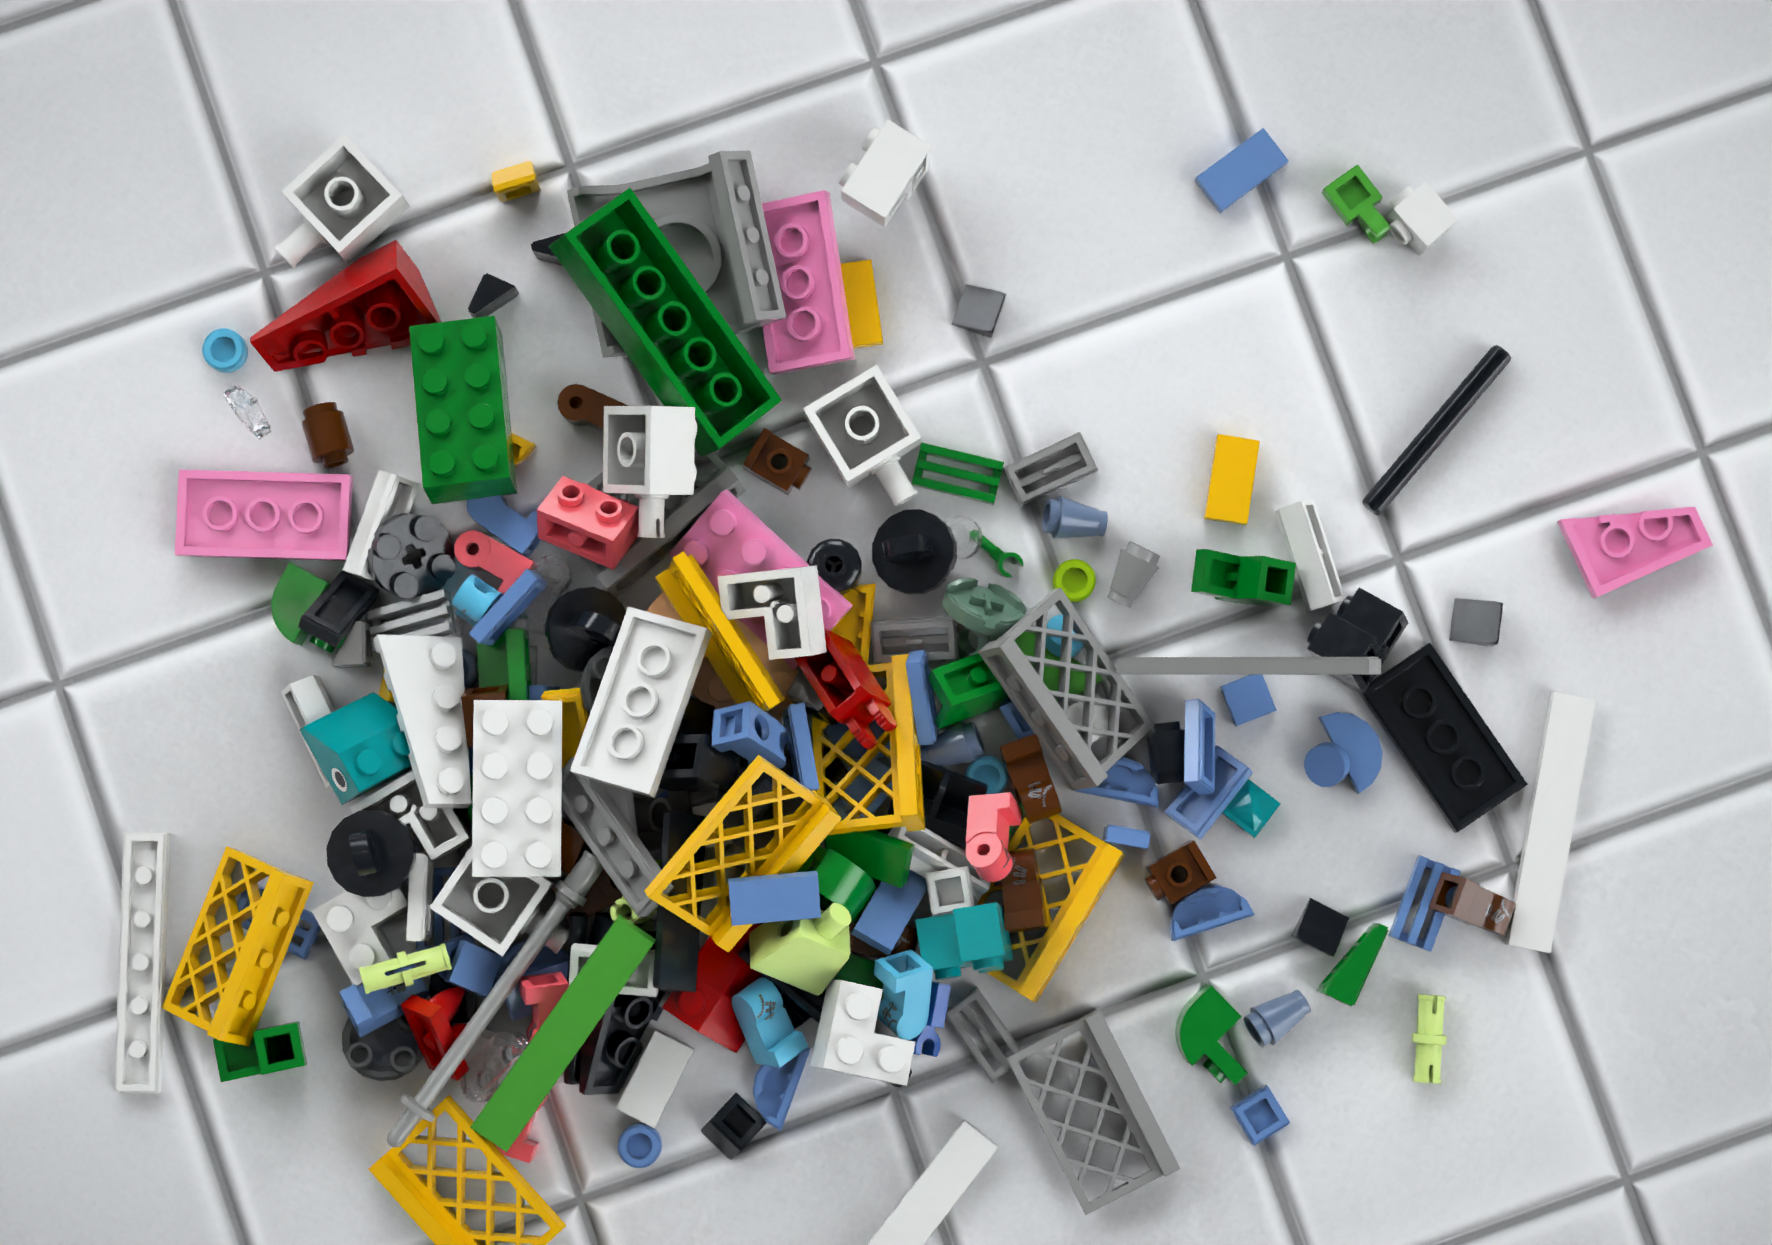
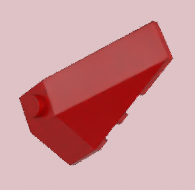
[250,240,442,372]
[662,925,763,1053]

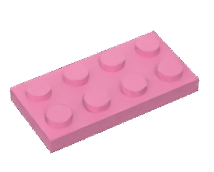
[762,190,855,375]
[175,469,353,561]
[669,489,853,670]

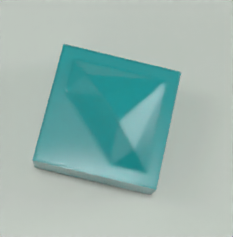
[1221,779,1281,838]

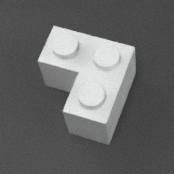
[839,119,931,227]
[718,565,827,660]
[350,770,472,860]
[312,882,409,986]
[810,980,916,1086]

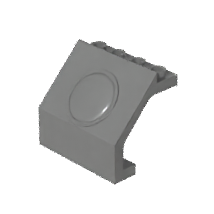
[567,151,787,359]

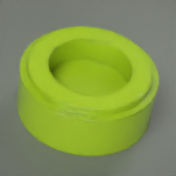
[1052,559,1096,603]

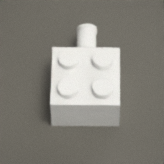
[274,134,410,268]
[803,364,921,507]
[603,406,697,538]
[429,846,569,957]

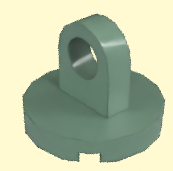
[942,578,1026,659]

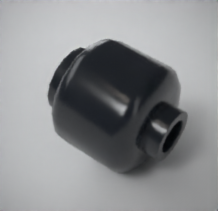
[807,539,862,595]

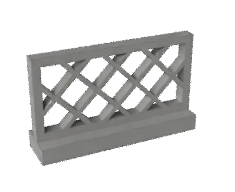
[578,452,746,598]
[978,588,1154,790]
[1006,1009,1180,1215]

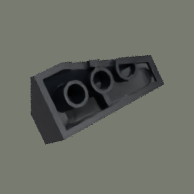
[579,912,665,1095]

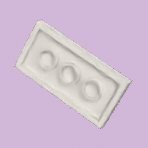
[570,607,712,798]
[472,700,562,877]

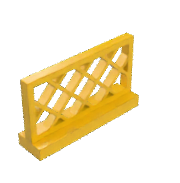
[654,551,786,712]
[812,654,925,835]
[644,754,842,953]
[977,814,1125,1003]
[162,846,314,1047]
[368,1095,567,1245]

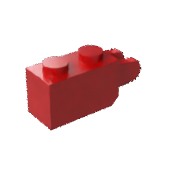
[795,628,898,750]

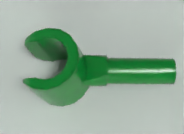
[970,529,1023,578]

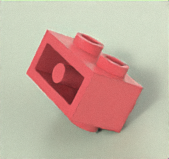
[537,476,639,570]

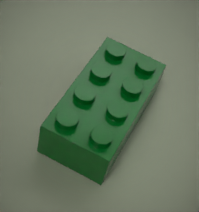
[409,316,517,504]

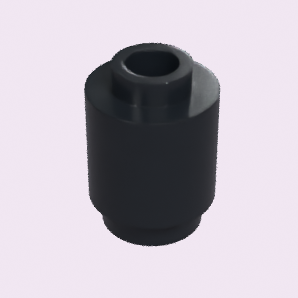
[1146,721,1185,784]

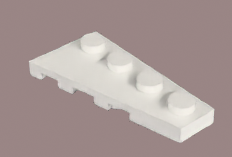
[373,634,472,808]

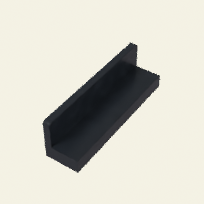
[653,811,706,992]

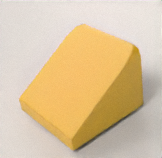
[492,161,540,203]

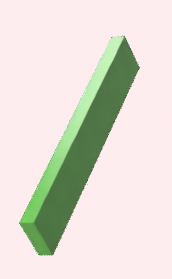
[470,914,656,1152]

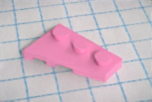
[1557,506,1713,598]

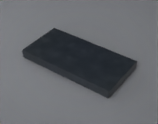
[1358,643,1528,833]

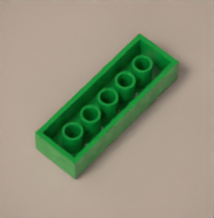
[549,188,782,457]

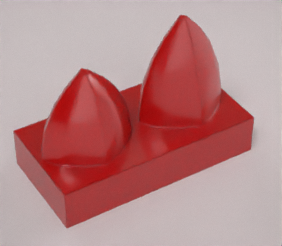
[401,987,469,1081]

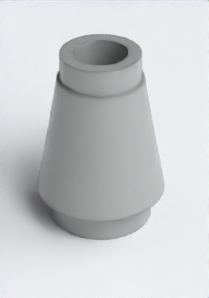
[1107,541,1160,608]

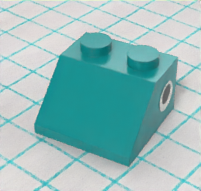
[299,692,412,805]

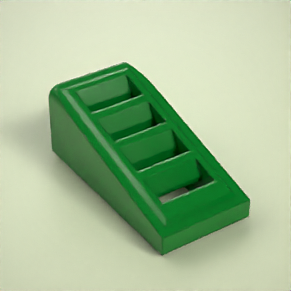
[1316,923,1389,1006]

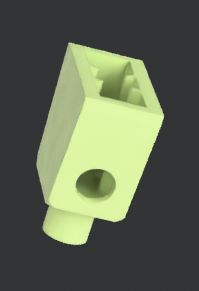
[749,903,851,996]

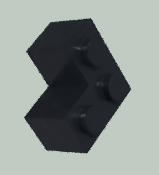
[1307,587,1408,695]
[659,697,739,791]

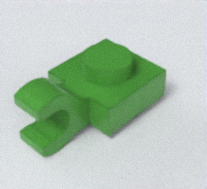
[1322,164,1391,245]

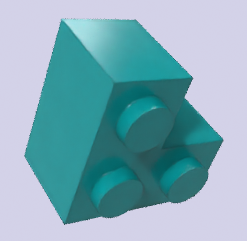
[915,902,1014,980]

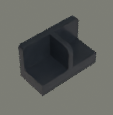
[886,760,988,846]

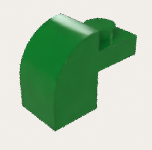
[1191,549,1296,606]
[271,562,349,653]
[797,846,877,925]
[1175,984,1248,1085]
[213,1021,307,1082]

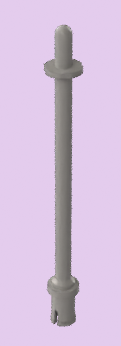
[387,849,604,1148]

